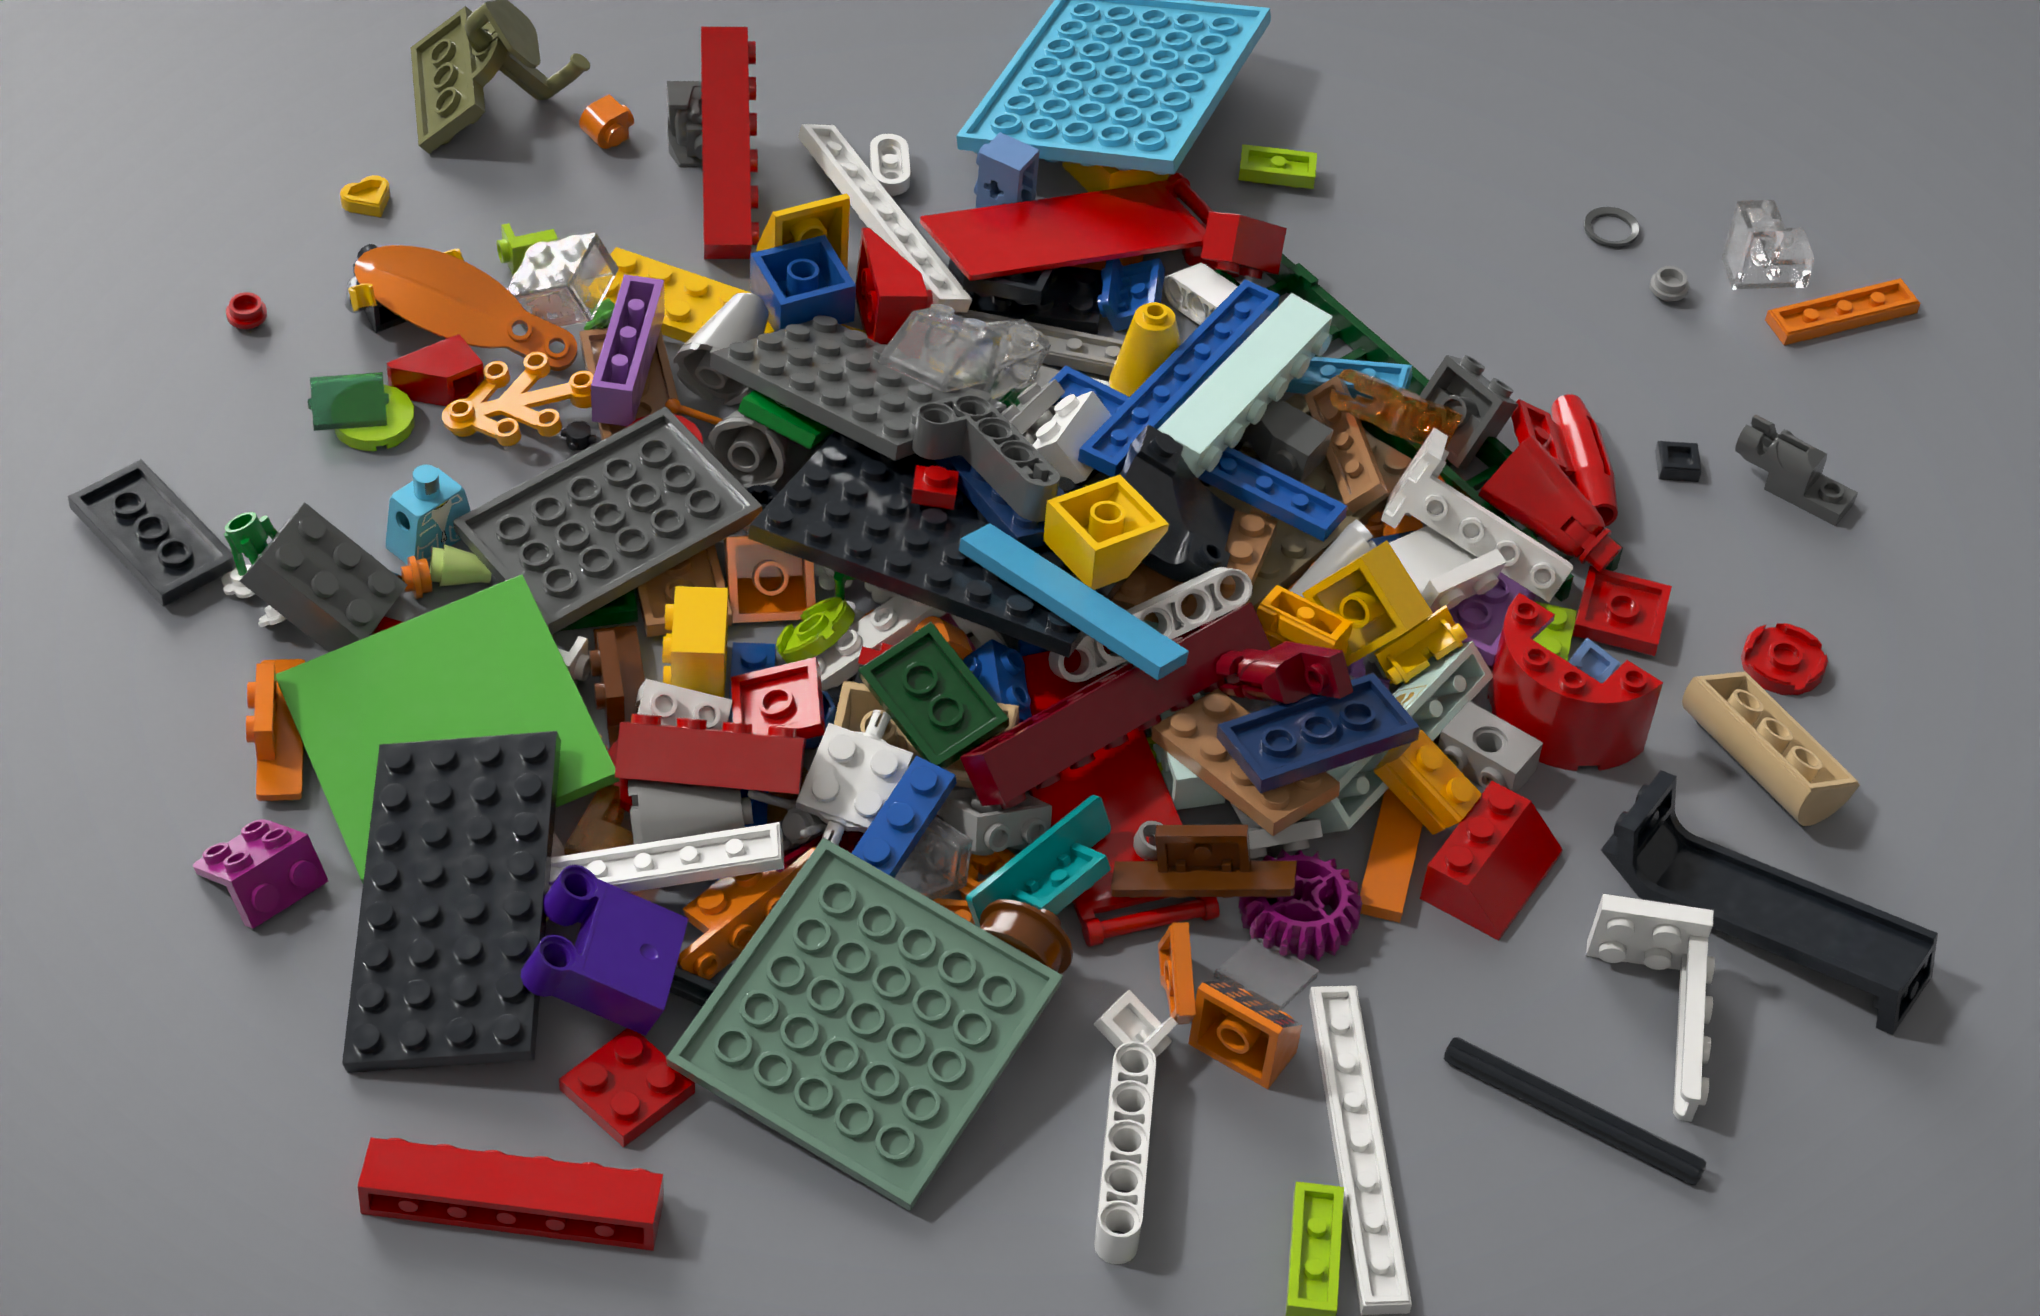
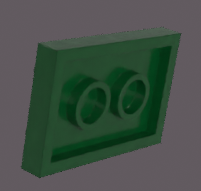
[858,622,1009,769]

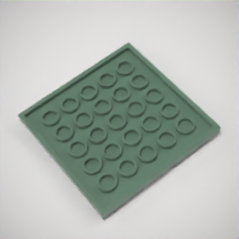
[666,837,1063,1211]

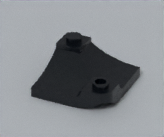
[1119,424,1235,583]

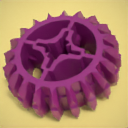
[1238,849,1362,963]

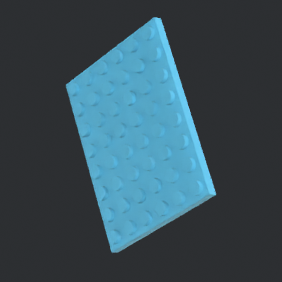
[956,0,1271,175]

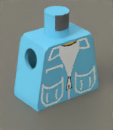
[386,464,471,565]

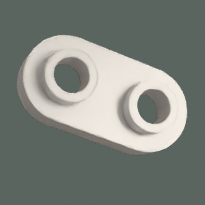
[870,134,911,196]

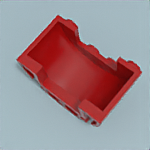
[1487,593,1663,771]

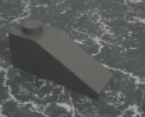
[1244,399,1334,483]

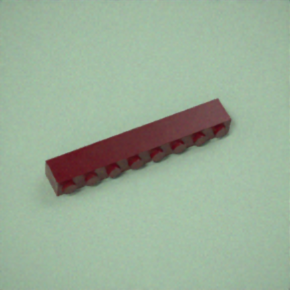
[960,602,1271,809]

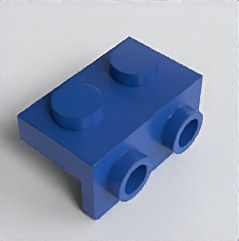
[1098,258,1165,332]
[963,639,1032,723]

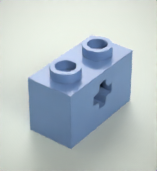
[974,132,1040,208]

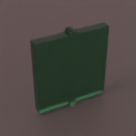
[307,372,389,431]

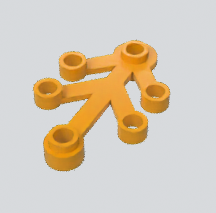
[442,352,594,446]

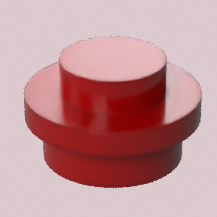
[226,292,267,329]

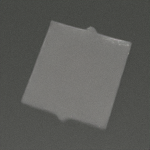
[1213,938,1319,1011]

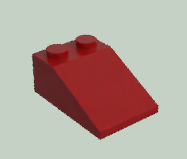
[855,228,933,360]

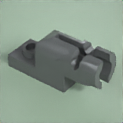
[1735,415,1858,526]

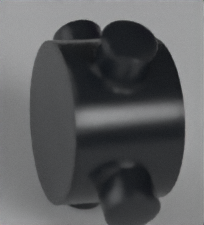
[561,421,597,451]

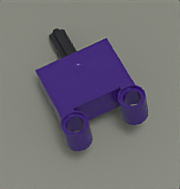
[521,865,718,1036]

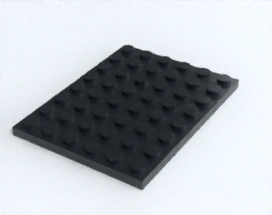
[748,431,1127,658]

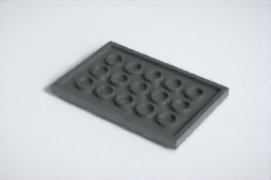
[710,315,1007,461]
[453,407,762,635]

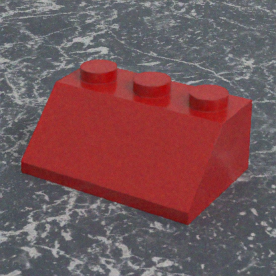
[1420,781,1563,941]

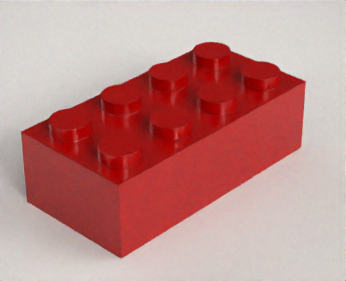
[615,713,806,794]

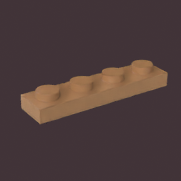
[1304,375,1388,513]

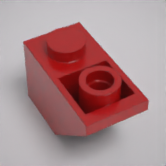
[386,334,484,406]

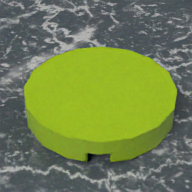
[332,384,415,451]
[775,597,855,664]

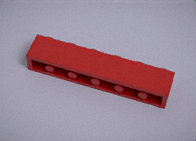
[701,26,759,259]
[357,1137,664,1251]

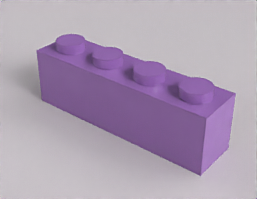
[591,274,665,426]

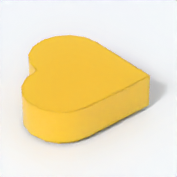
[340,175,390,217]

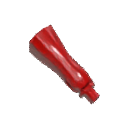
[1478,436,1622,573]

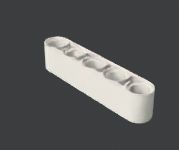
[1163,263,1238,325]
[1048,567,1253,682]
[1094,1041,1156,1264]

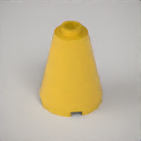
[1109,302,1181,397]

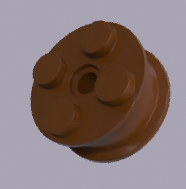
[980,899,1073,974]

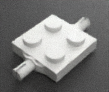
[796,710,913,845]

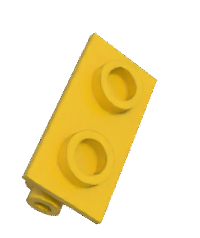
[1374,605,1468,685]

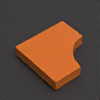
[1158,922,1196,1025]

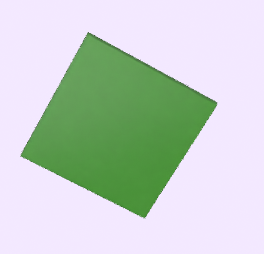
[276,574,620,883]

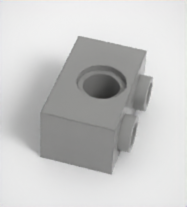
[1438,701,1543,793]

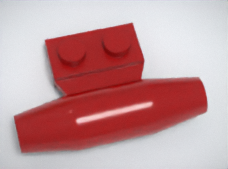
[1511,394,1618,527]

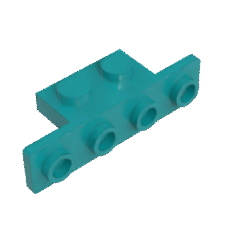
[966,795,1111,927]

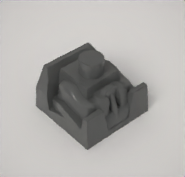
[667,81,702,167]

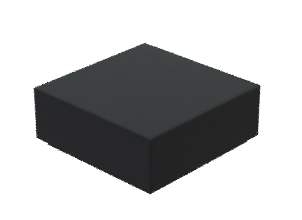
[1655,441,1702,482]

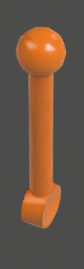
[665,398,723,425]

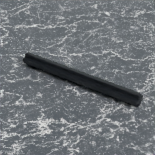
[1444,1037,1707,1185]

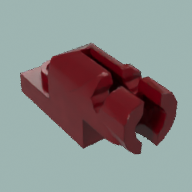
[1216,641,1353,704]

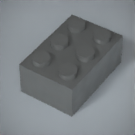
[240,502,407,652]

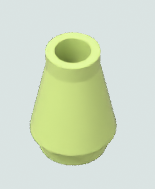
[429,544,492,587]

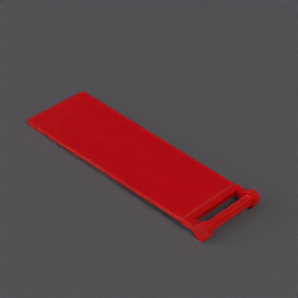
[920,172,1214,281]
[1022,645,1220,947]

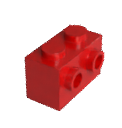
[1201,211,1287,280]

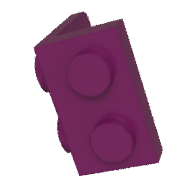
[193,819,329,929]

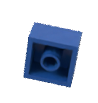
[750,235,856,332]

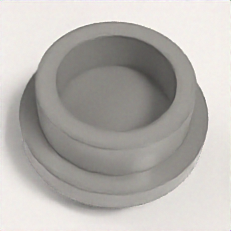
[1650,266,1689,302]

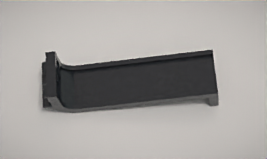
[1601,770,1938,1035]

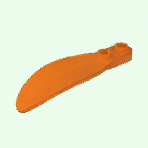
[354,245,577,371]

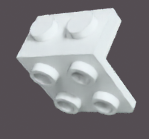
[1389,526,1506,613]

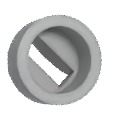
[1133,821,1163,861]

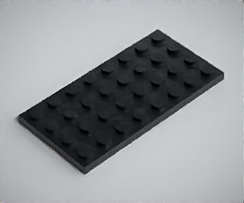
[342,731,561,1073]

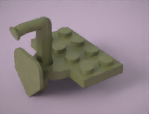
[410,0,590,154]

